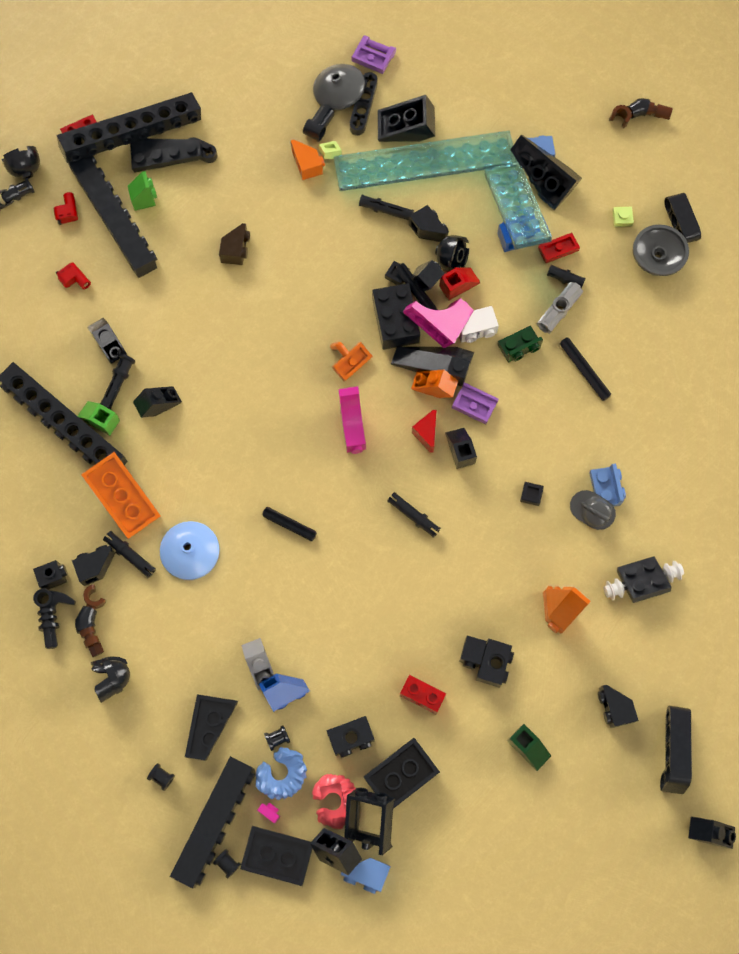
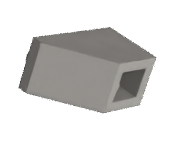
[241,638,274,690]

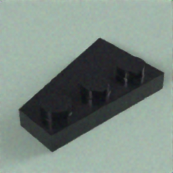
[185,694,238,761]

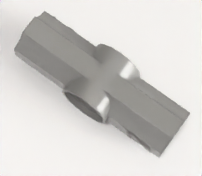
[537,282,583,334]

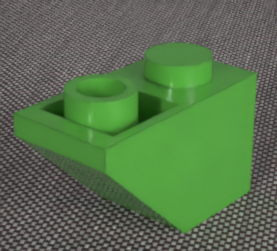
[128,171,157,211]
[78,401,120,436]

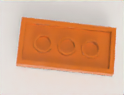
[81,452,161,539]

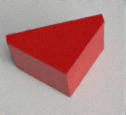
[412,410,437,453]

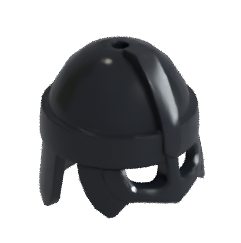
[91,656,130,703]

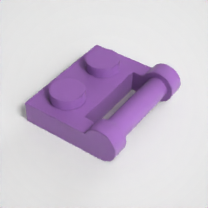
[351,35,396,74]

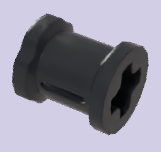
[264,725,290,751]
[147,763,175,791]
[213,849,241,879]

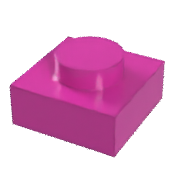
[258,802,281,823]

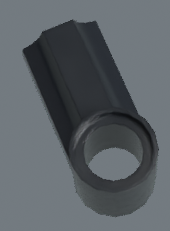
[303,104,335,141]

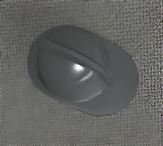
[570,490,616,530]

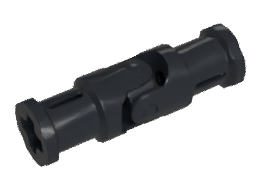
[0,177,35,210]

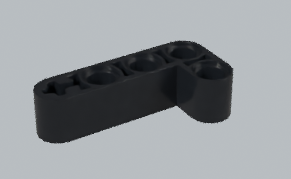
[660,705,692,795]

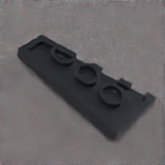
[130,138,203,173]

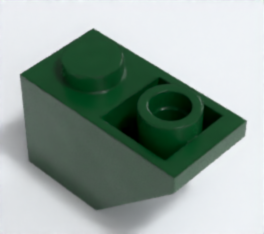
[507,724,551,771]

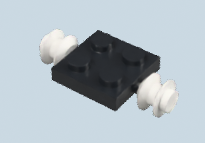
[604,556,684,603]

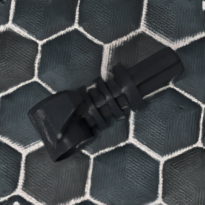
[33,589,76,649]

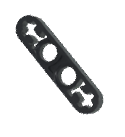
[350,72,377,135]

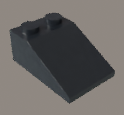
[378,95,435,142]

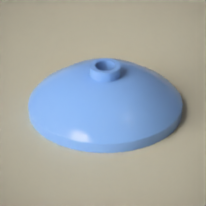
[160,521,220,580]

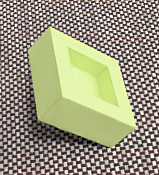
[319,141,342,159]
[613,207,634,227]

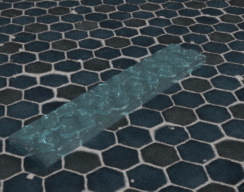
[334,130,517,191]

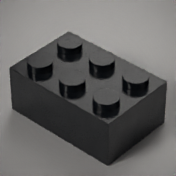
[372,283,420,350]
[363,738,440,809]

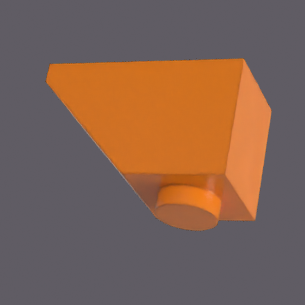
[291,140,325,180]

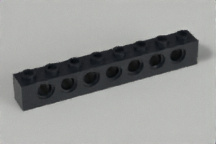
[57,92,201,163]
[0,362,128,465]

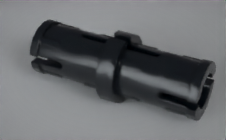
[547,264,586,288]

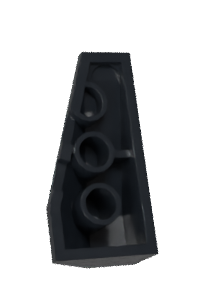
[510,135,582,210]
[391,347,474,387]

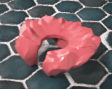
[312,774,356,829]

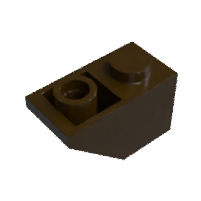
[219,223,250,265]

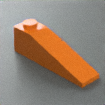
[543,586,591,634]

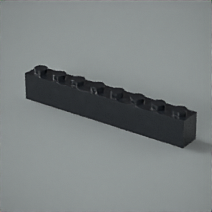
[68,156,158,278]

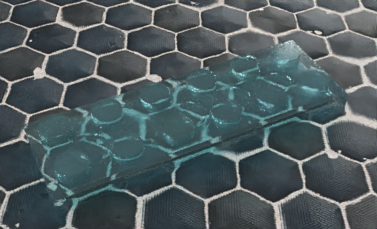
[485,162,552,250]

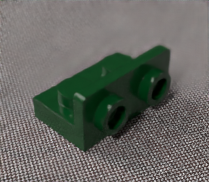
[497,325,543,363]

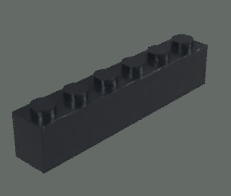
[170,756,255,889]

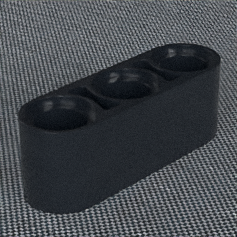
[664,193,701,243]

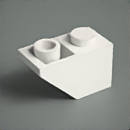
[460,306,499,343]

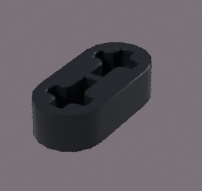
[189,137,218,163]

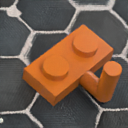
[330,342,373,381]

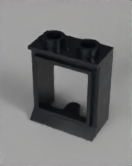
[344,788,395,856]

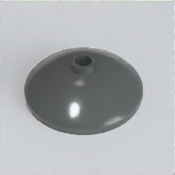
[313,64,365,110]
[633,225,689,276]

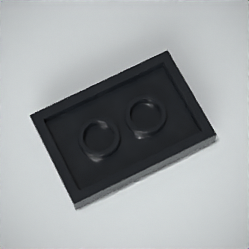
[240,826,313,886]

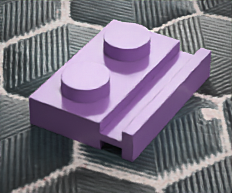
[452,383,499,424]

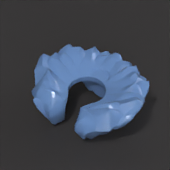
[255,747,307,800]

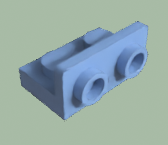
[589,463,626,506]

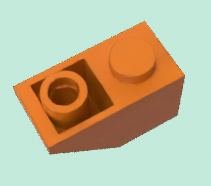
[411,370,458,398]

